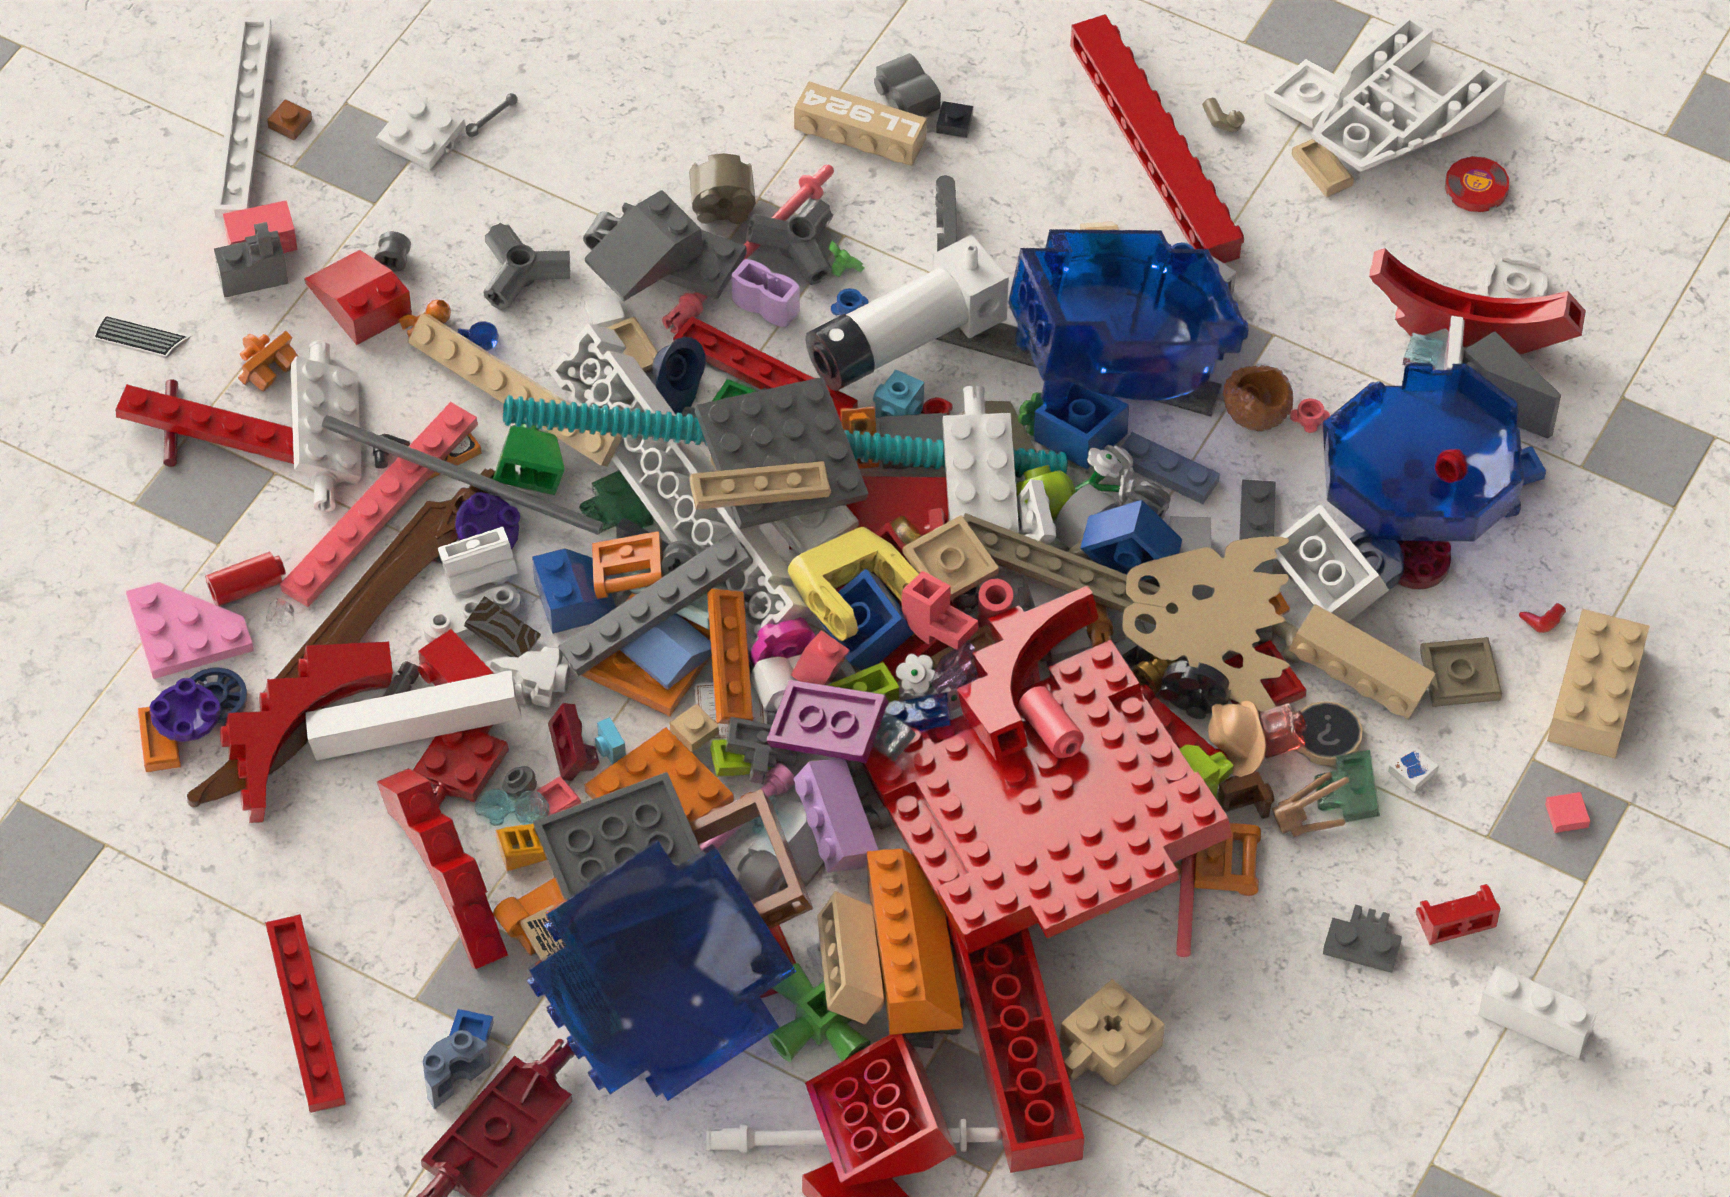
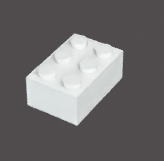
[1275,504,1389,622]

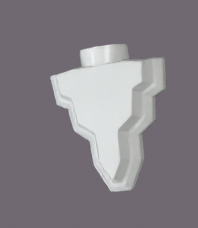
[486,647,570,708]

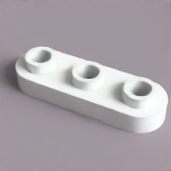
[423,586,521,643]

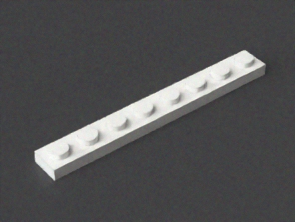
[214,17,272,218]

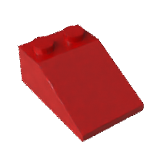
[304,250,412,345]

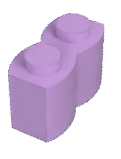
[732,259,800,327]

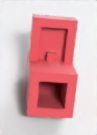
[902,571,978,650]

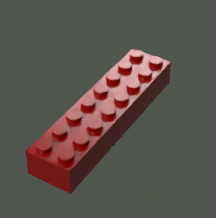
[946,916,1085,1173]

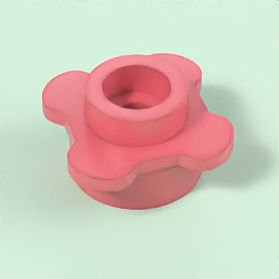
[1290,398,1330,433]

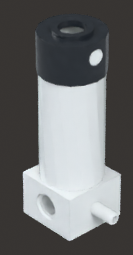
[805,234,1009,391]

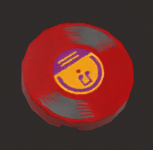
[1445,156,1509,212]

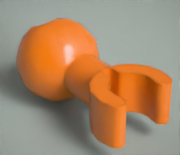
[399,299,451,338]

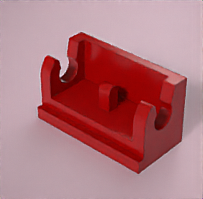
[1415,884,1501,945]

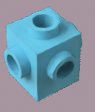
[873,369,924,419]

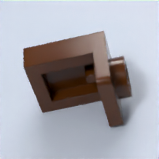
[1217,772,1274,819]

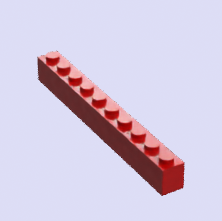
[1070,14,1244,263]

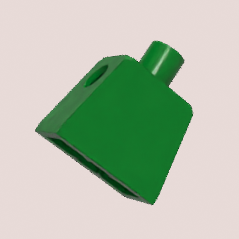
[493,424,565,496]

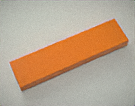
[707,589,753,724]

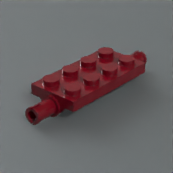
[416,1039,575,1197]

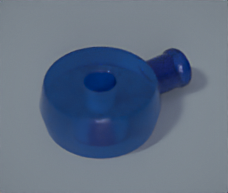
[457,321,499,351]

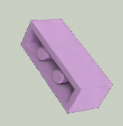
[793,758,878,873]

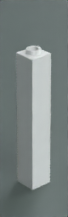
[306,670,526,761]

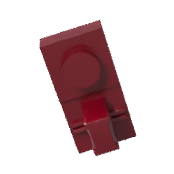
[548,703,600,781]

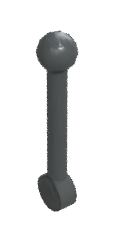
[465,93,518,137]

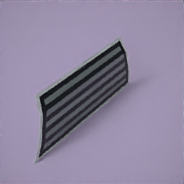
[93,315,191,357]

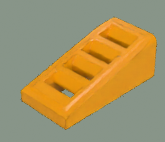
[495,824,547,871]

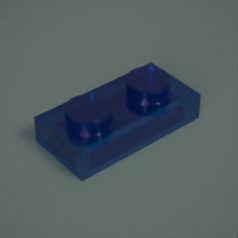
[879,692,951,738]

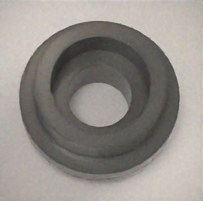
[502,766,537,800]

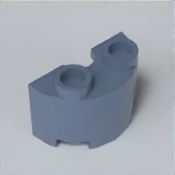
[423,1030,491,1109]

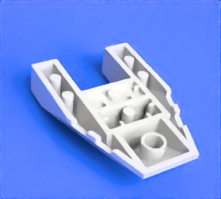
[1311,14,1507,172]

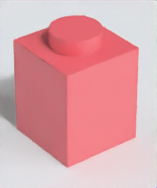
[791,630,850,685]

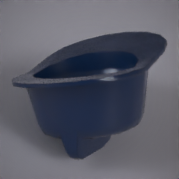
[652,337,706,414]

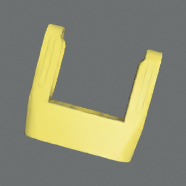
[788,527,919,641]

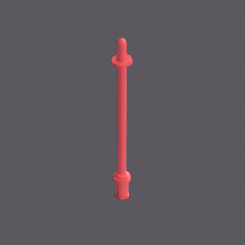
[662,165,834,334]

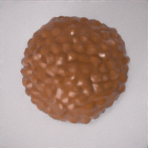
[1223,365,1293,432]

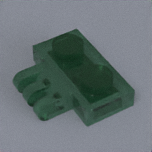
[579,470,654,533]
[1314,750,1380,822]

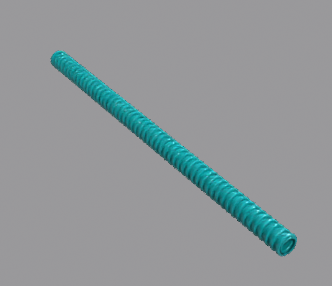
[503,395,1068,478]

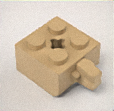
[1060,979,1165,1086]

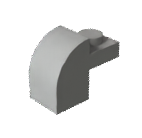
[1054,484,1119,548]

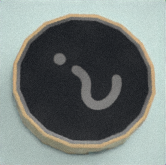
[1292,701,1363,766]

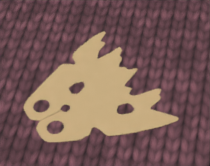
[1122,536,1290,716]

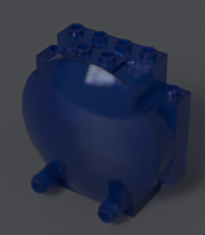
[1008,229,1249,409]
[526,840,797,1101]

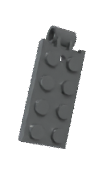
[583,202,747,300]

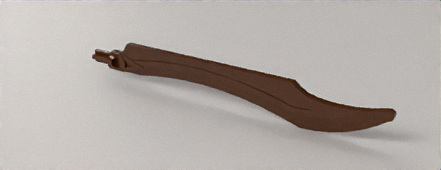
[187,468,495,807]

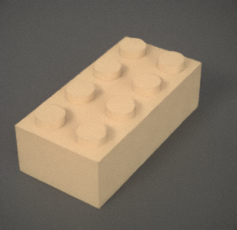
[1547,609,1650,759]

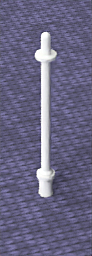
[706,1119,1002,1153]

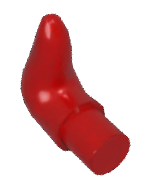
[1519,603,1566,633]

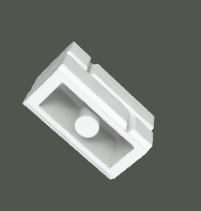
[438,527,518,595]

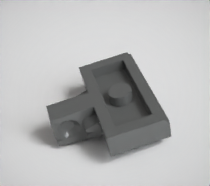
[725,717,797,784]

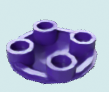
[455,492,520,550]
[150,678,221,742]

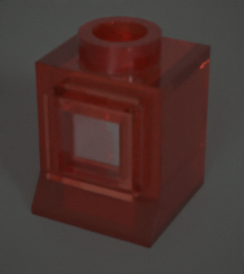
[1259,703,1307,759]

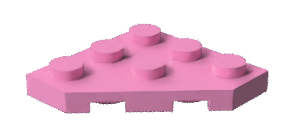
[126,582,254,679]

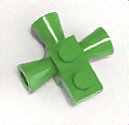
[768,963,871,1062]

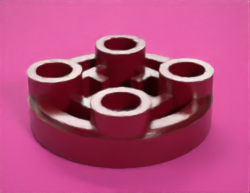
[1392,523,1451,589]

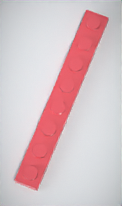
[280,402,478,607]

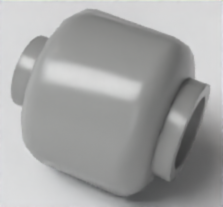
[737,850,788,901]

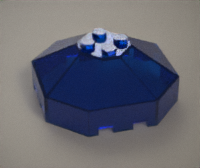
[1322,363,1524,542]

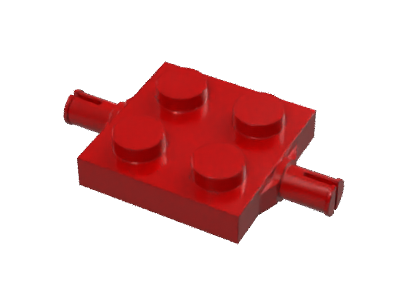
[413,724,509,807]

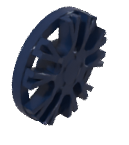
[190,667,247,726]

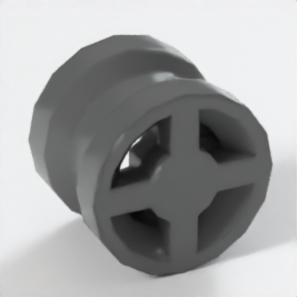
[374,231,411,272]
[661,541,697,576]

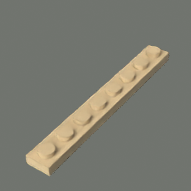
[408,313,622,467]

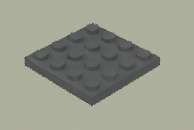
[695,377,869,529]
[533,772,720,949]

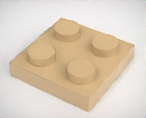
[903,515,999,601]

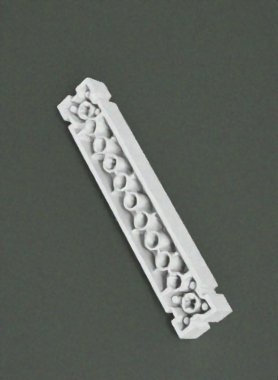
[548,323,814,652]

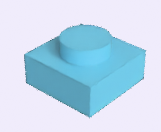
[595,717,626,765]

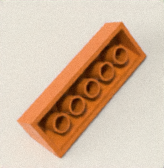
[867,848,963,1035]

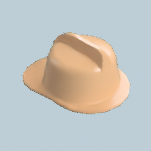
[1208,701,1266,777]

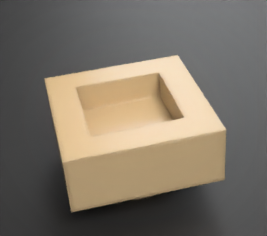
[670,704,719,752]

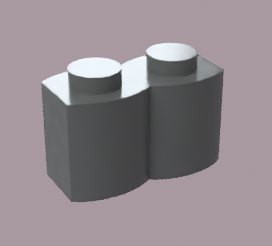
[874,53,941,117]

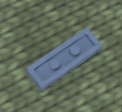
[1121,432,1220,504]

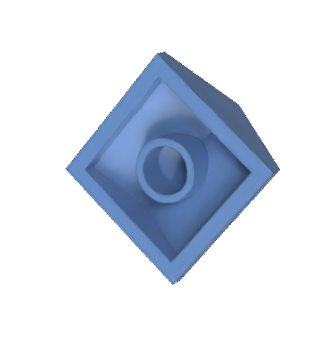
[620,613,712,690]

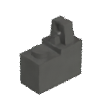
[214,222,288,298]

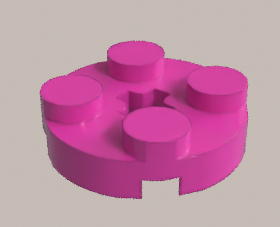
[750,617,816,666]

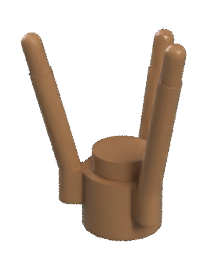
[1271,772,1349,837]

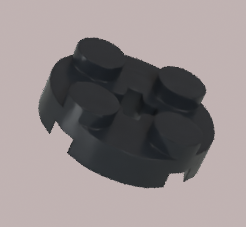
[1159,661,1231,719]

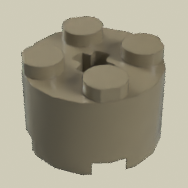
[689,153,756,224]

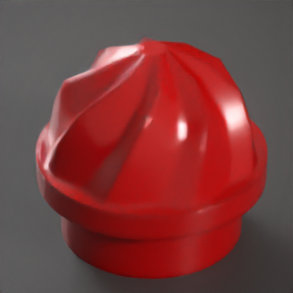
[1435,449,1469,483]

